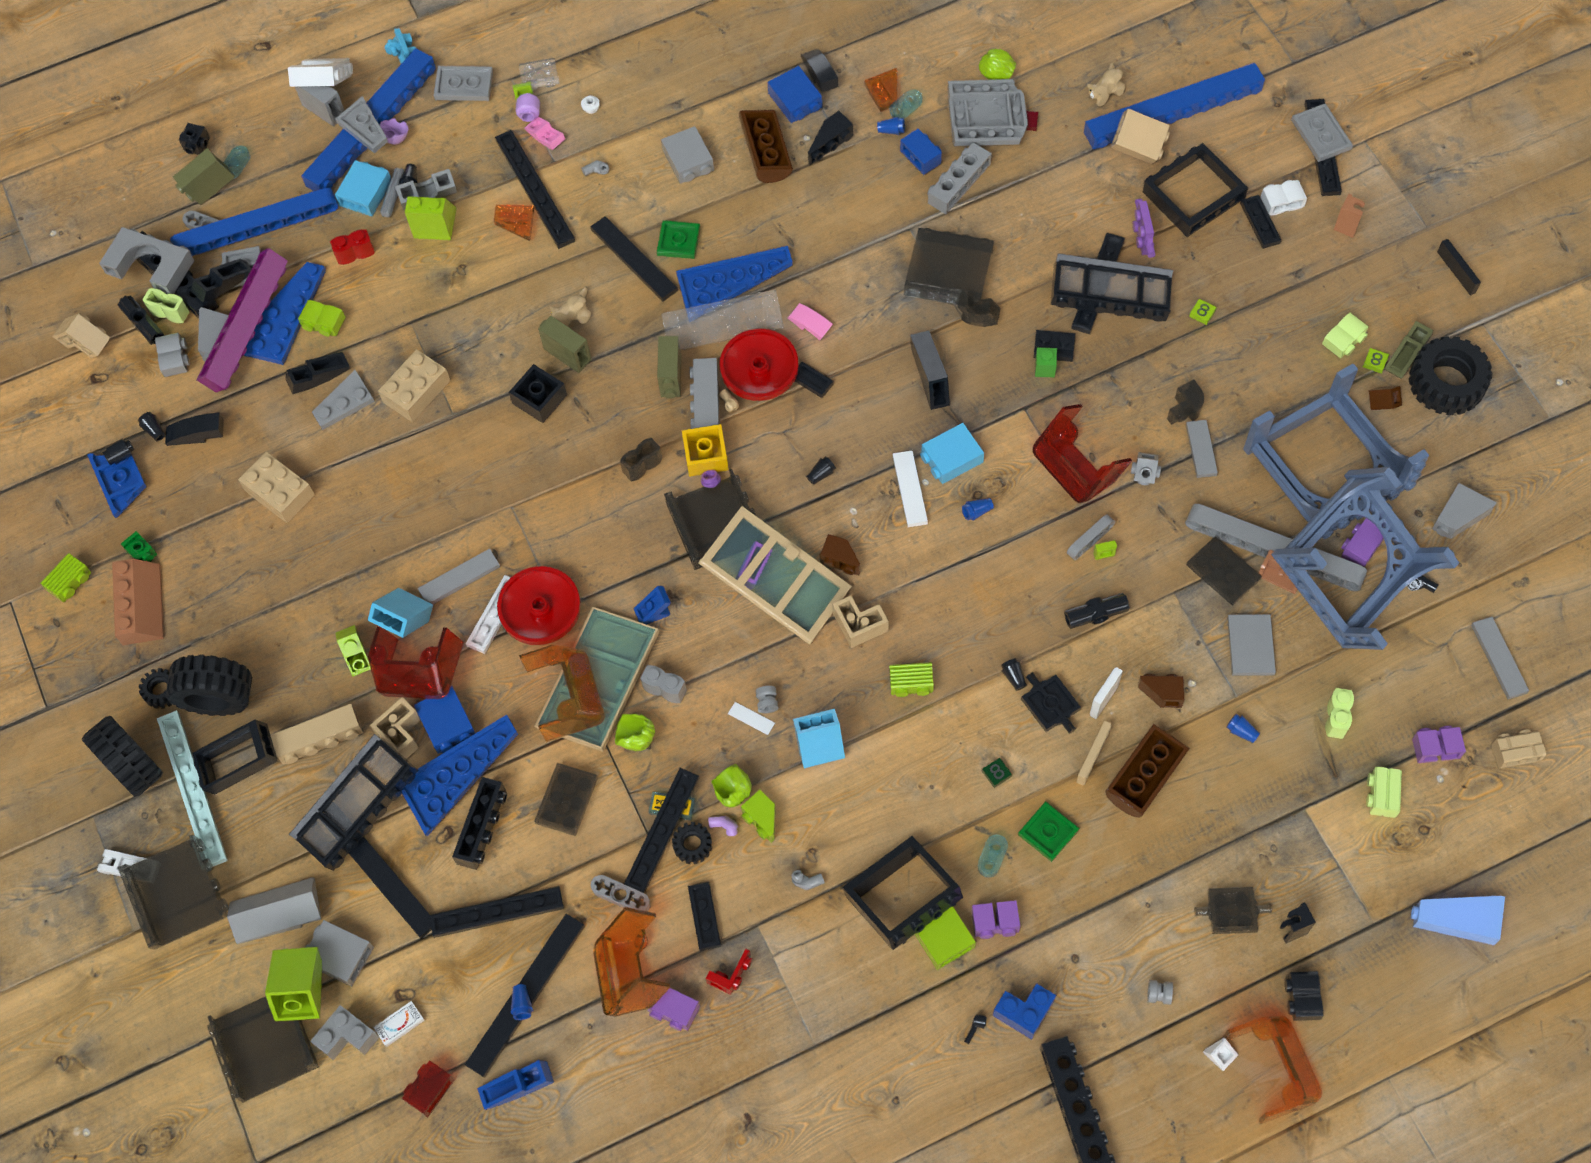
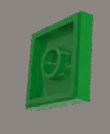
[657,220,700,259]
[1018,801,1080,862]

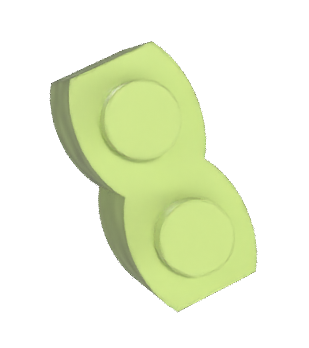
[142,288,189,323]
[1322,313,1368,359]
[1325,688,1354,739]

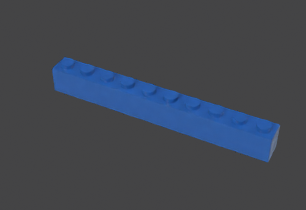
[301,48,436,191]
[1084,63,1265,150]

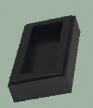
[795,362,834,398]

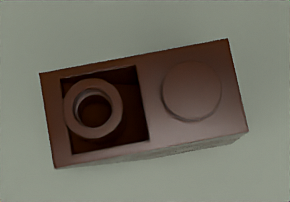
[820,534,860,576]
[1138,674,1184,708]

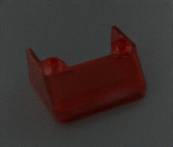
[1033,404,1132,503]
[368,625,464,699]

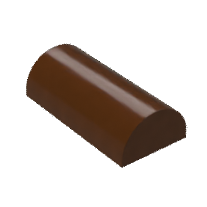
[739,110,793,183]
[1105,724,1190,818]

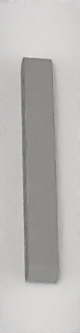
[1185,504,1367,591]

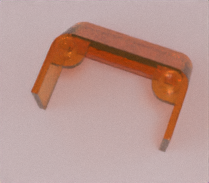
[519,645,605,742]
[593,907,670,1017]
[1223,1016,1322,1124]

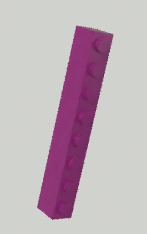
[196,248,288,392]

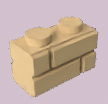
[1491,729,1546,769]

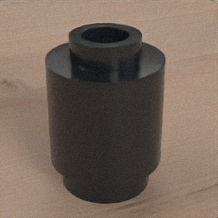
[102,438,135,465]

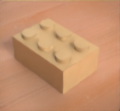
[378,349,450,422]
[238,452,315,523]

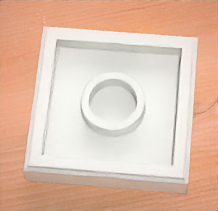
[1090,667,1123,719]

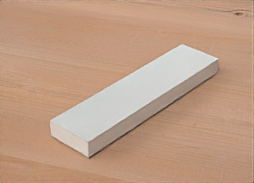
[893,450,928,527]
[466,575,511,654]

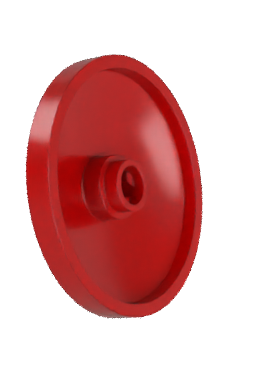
[720,329,799,401]
[497,566,581,645]

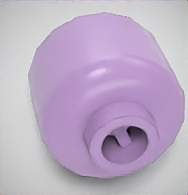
[516,93,540,122]

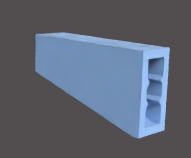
[1411,896,1505,945]

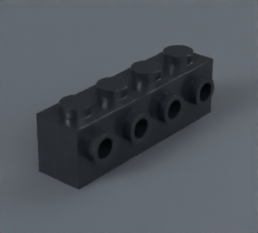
[452,777,507,870]

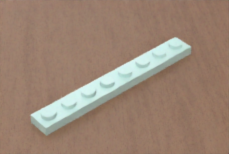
[157,710,228,869]

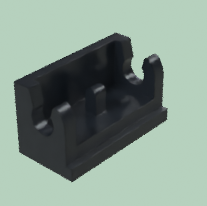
[1280,902,1316,944]

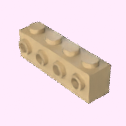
[271,704,363,765]

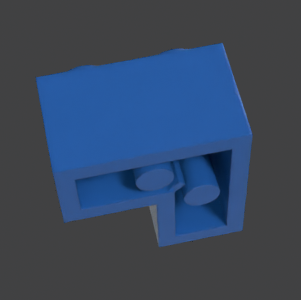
[993,983,1056,1040]

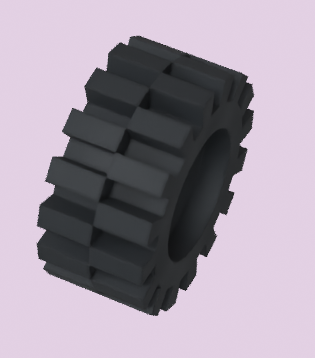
[139,668,172,709]
[672,822,712,864]

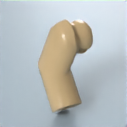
[719,389,739,412]

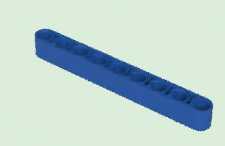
[170,188,338,256]

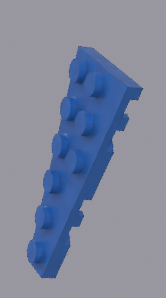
[676,246,793,323]
[244,262,326,365]
[401,715,518,836]

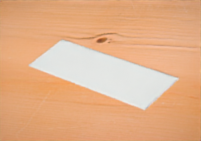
[728,702,775,735]

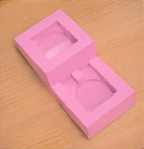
[525,117,565,150]
[788,303,833,340]

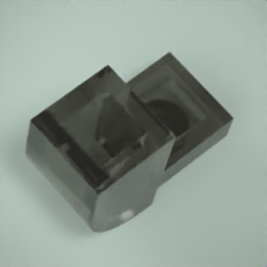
[957,290,1001,327]
[1167,380,1204,425]

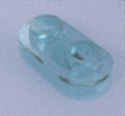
[890,89,922,118]
[224,146,250,179]
[978,834,1008,878]

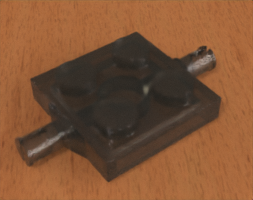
[1194,887,1272,934]

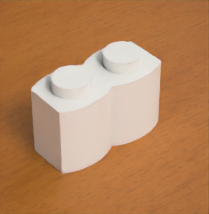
[1261,180,1307,215]

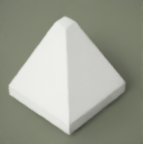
[1203,1038,1238,1071]

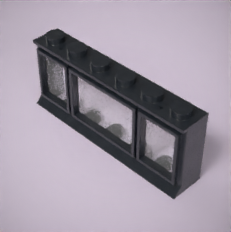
[1050,253,1173,322]
[289,734,419,871]

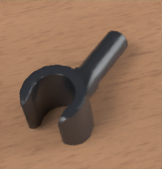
[964,1014,987,1044]

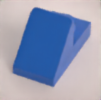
[633,586,671,625]

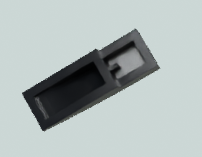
[801,49,838,93]
[191,258,251,303]
[285,352,350,394]
[165,413,224,446]

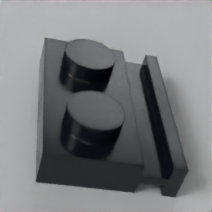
[1033,330,1075,362]

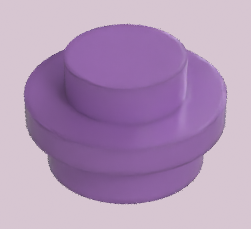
[701,470,721,488]

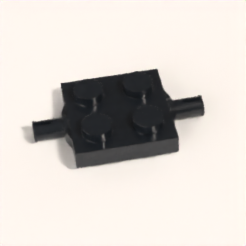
[1021,672,1081,734]

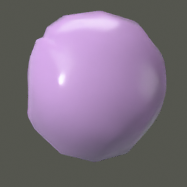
[379,118,409,145]

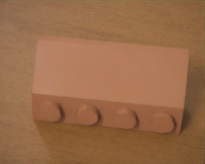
[112,559,164,646]

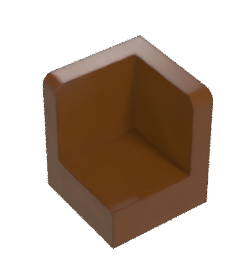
[1369,386,1402,410]

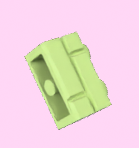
[1366,767,1402,818]

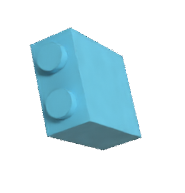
[335,160,391,217]
[920,423,984,484]
[368,588,433,638]
[793,709,845,768]

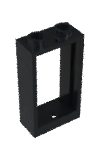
[192,719,278,794]

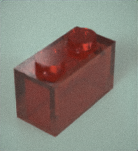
[402,1060,455,1118]

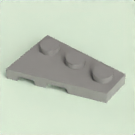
[335,96,388,153]
[312,370,374,430]

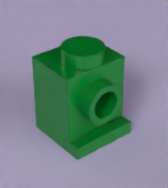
[121,531,158,562]

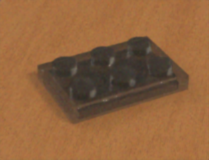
[1186,536,1262,606]
[534,763,598,836]

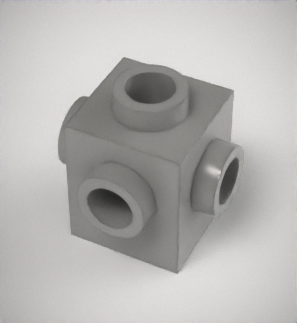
[1131,452,1161,485]

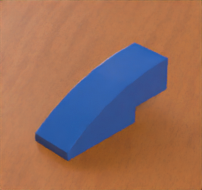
[477,1060,554,1110]

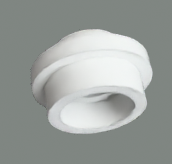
[581,96,600,114]

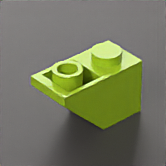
[335,625,372,677]
[741,790,776,843]

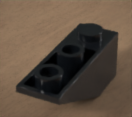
[808,111,853,165]

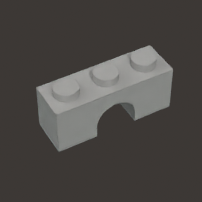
[395,169,457,210]

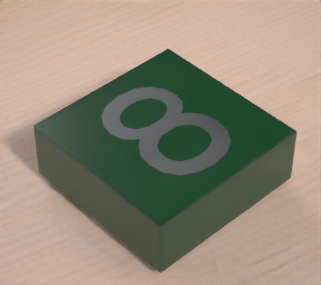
[982,758,1012,788]

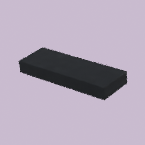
[1240,195,1281,249]
[1437,239,1481,296]
[688,882,721,951]

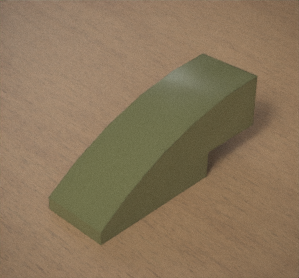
[1384,321,1434,379]

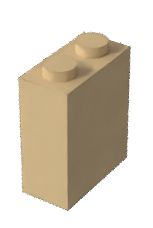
[1110,109,1170,164]

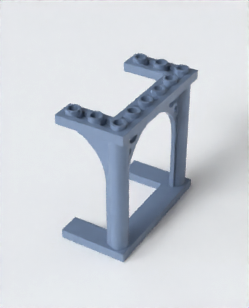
[1243,364,1429,540]
[1271,467,1460,650]

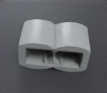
[155,333,190,377]
[640,665,687,703]

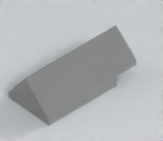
[227,877,321,944]

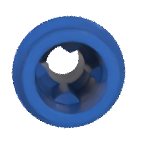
[877,116,905,135]
[962,498,994,521]
[1226,714,1260,743]
[511,984,533,1020]

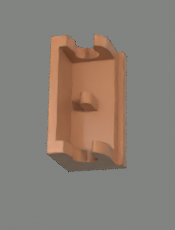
[1334,194,1365,238]
[1257,550,1307,594]

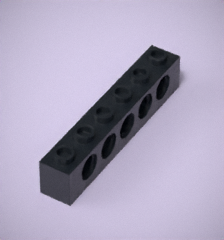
[136,231,219,319]
[1040,1036,1116,1163]

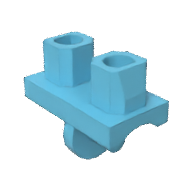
[385,28,416,64]

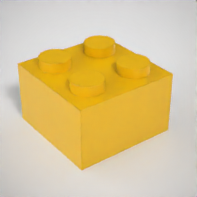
[682,424,729,477]

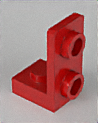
[706,949,752,995]

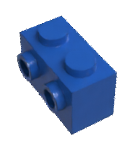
[900,129,942,175]

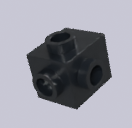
[179,123,210,155]

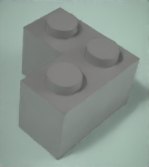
[310,1005,379,1060]

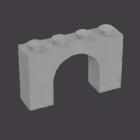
[99,227,194,294]

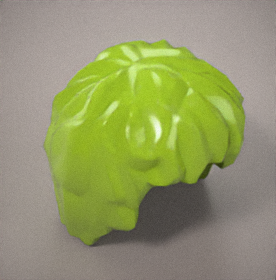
[979,49,1016,80]
[615,714,655,751]
[711,764,752,807]

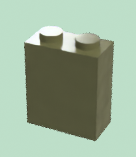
[173,148,235,205]
[538,316,591,373]
[657,336,681,399]

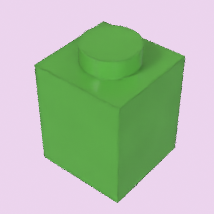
[1035,348,1057,378]

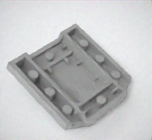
[948,79,1028,146]

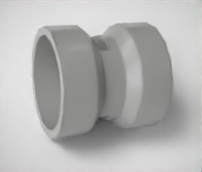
[755,686,779,713]
[1147,980,1173,1005]

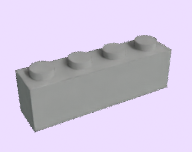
[690,358,719,429]

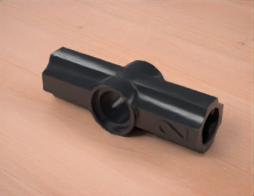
[117,295,164,345]
[1064,593,1130,629]

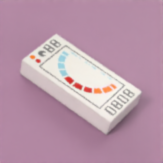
[373,1001,425,1047]

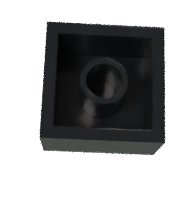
[509,364,567,423]

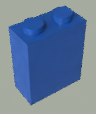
[767,66,822,123]
[414,686,476,754]

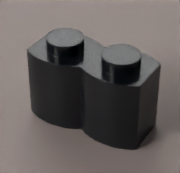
[1284,971,1323,1021]

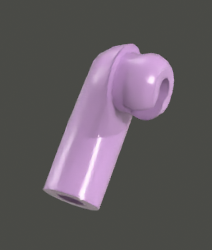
[709,816,738,836]

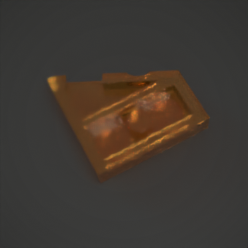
[864,68,897,112]
[494,205,534,240]

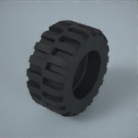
[1409,336,1493,415]
[166,655,253,716]
[82,716,163,797]

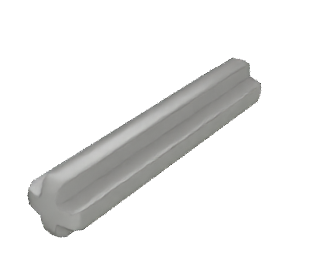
[380,168,404,218]

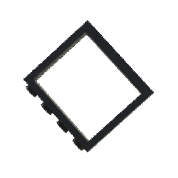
[1143,143,1248,237]
[842,836,963,950]

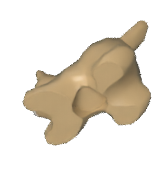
[1087,63,1125,107]
[550,287,591,327]

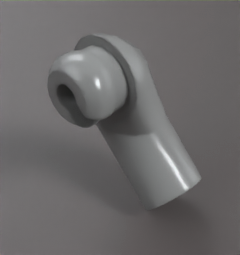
[581,160,609,176]
[791,870,825,890]

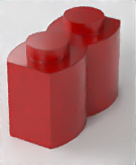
[330,229,375,265]

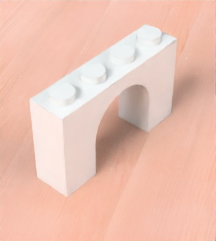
[288,58,353,87]

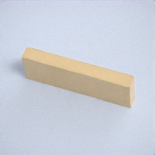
[1076,721,1112,785]

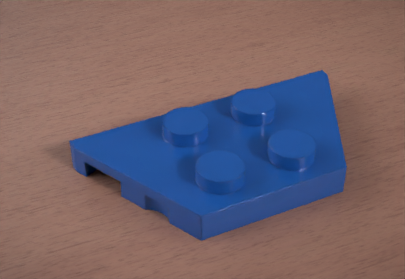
[87,453,147,518]

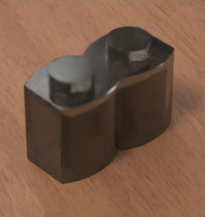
[620,438,662,482]

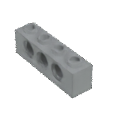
[927,142,992,214]

